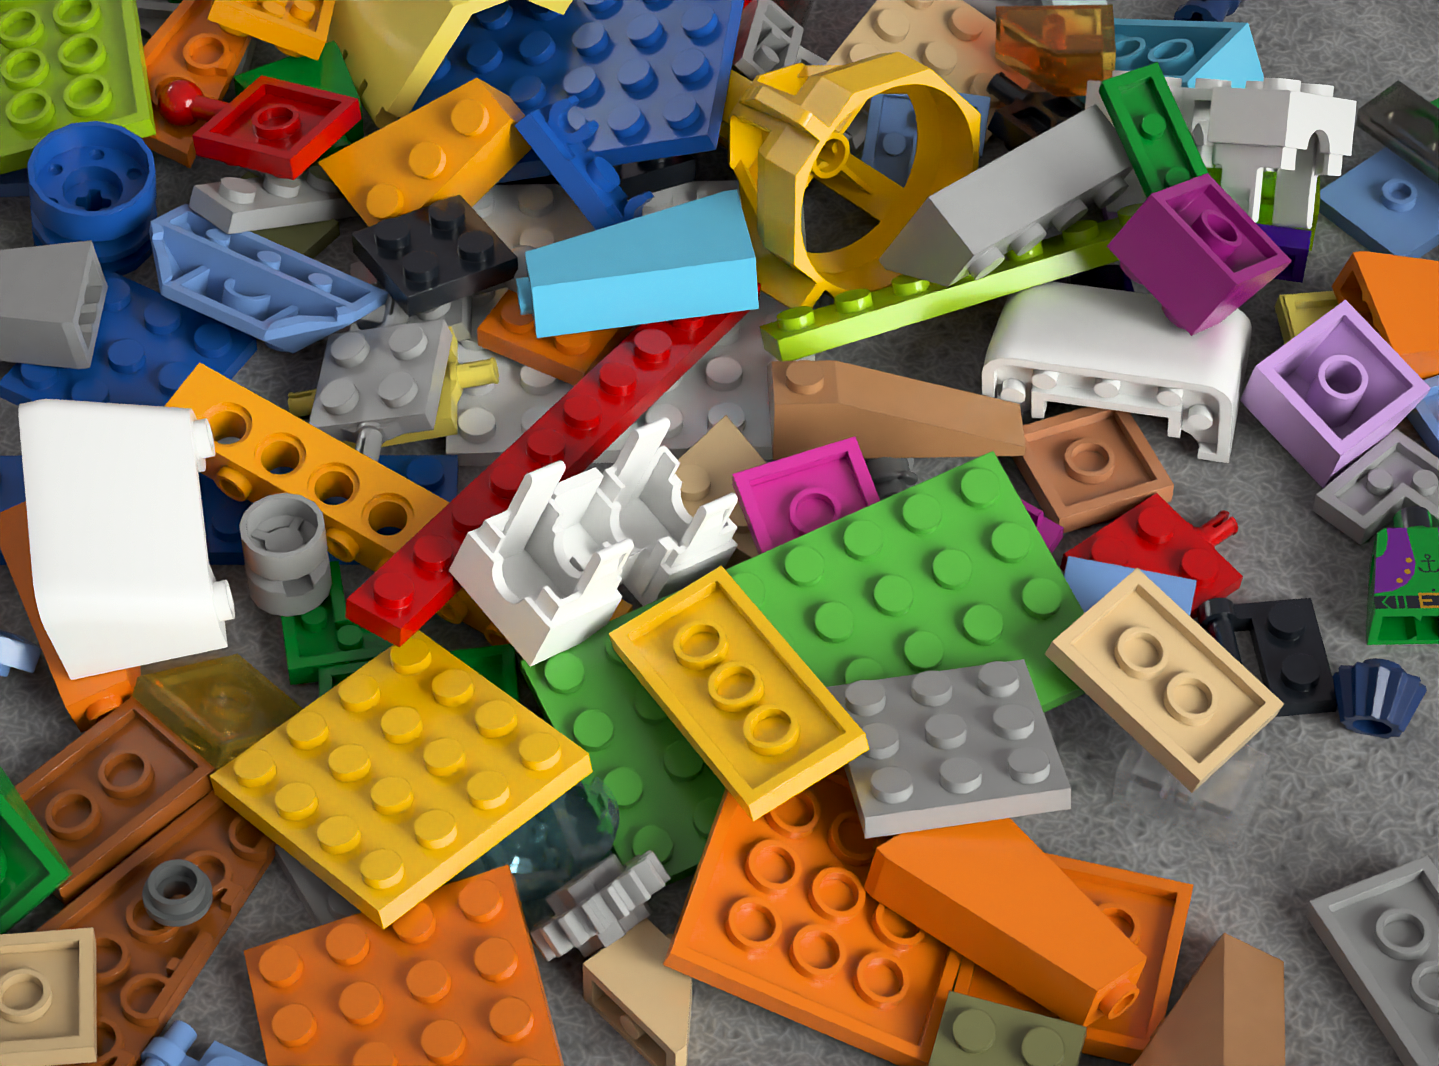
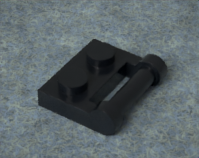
[1196,598,1337,717]

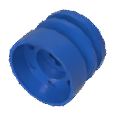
[27,121,157,276]

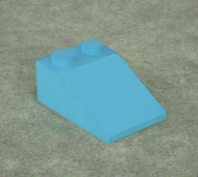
[1047,18,1264,103]

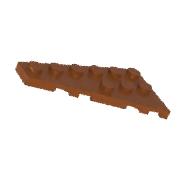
[34,790,277,1066]

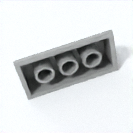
[878,104,1133,287]

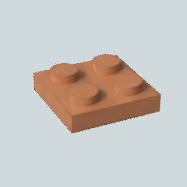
[1011,407,1174,534]

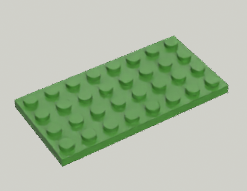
[520,451,1086,887]

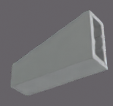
[0,240,108,369]

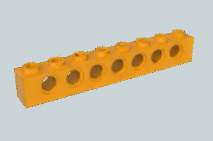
[164,362,633,654]

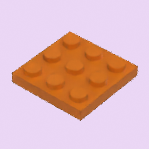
[954,853,1193,1064]

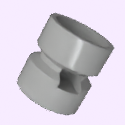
[239,493,332,617]

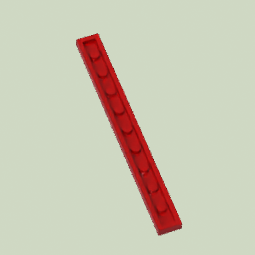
[345,282,761,648]

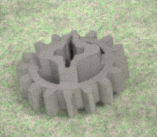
[529,850,671,962]

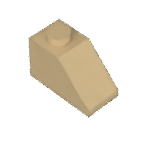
[583,918,692,1066]

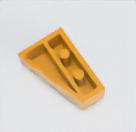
[318,78,532,227]

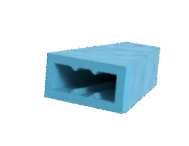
[516,189,759,338]

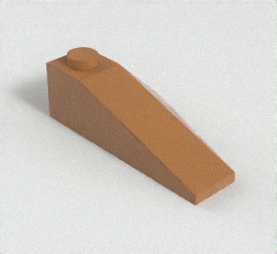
[767,360,1026,460]
[1131,933,1285,1066]

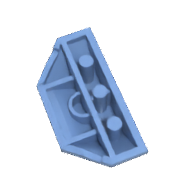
[149,203,388,354]

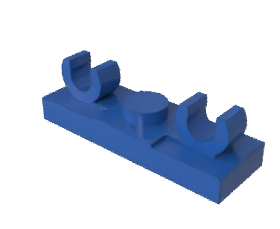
[515,95,654,230]

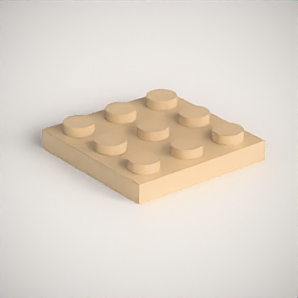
[825,0,1048,146]

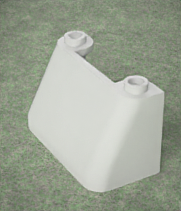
[982,281,1252,463]
[18,399,235,680]

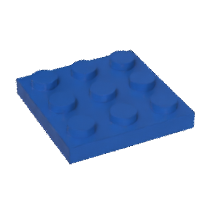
[0,269,257,407]

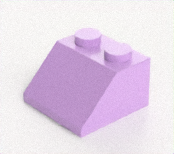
[1240,299,1431,488]

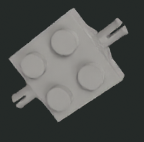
[309,297,453,462]

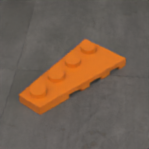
[142,0,252,168]

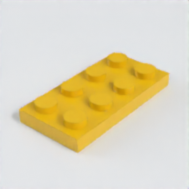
[609,565,870,822]

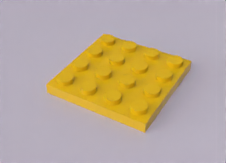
[210,630,593,930]

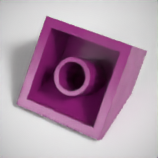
[1107,173,1292,336]

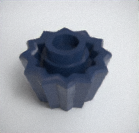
[1332,658,1427,739]

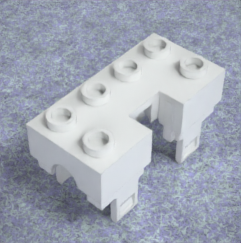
[1085,70,1357,229]
[449,417,738,666]

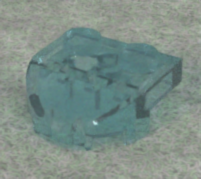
[480,776,620,902]

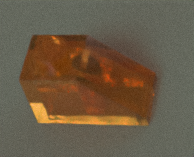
[995,4,1116,96]

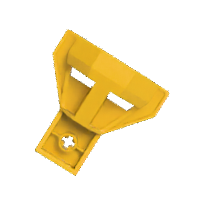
[718,51,981,309]

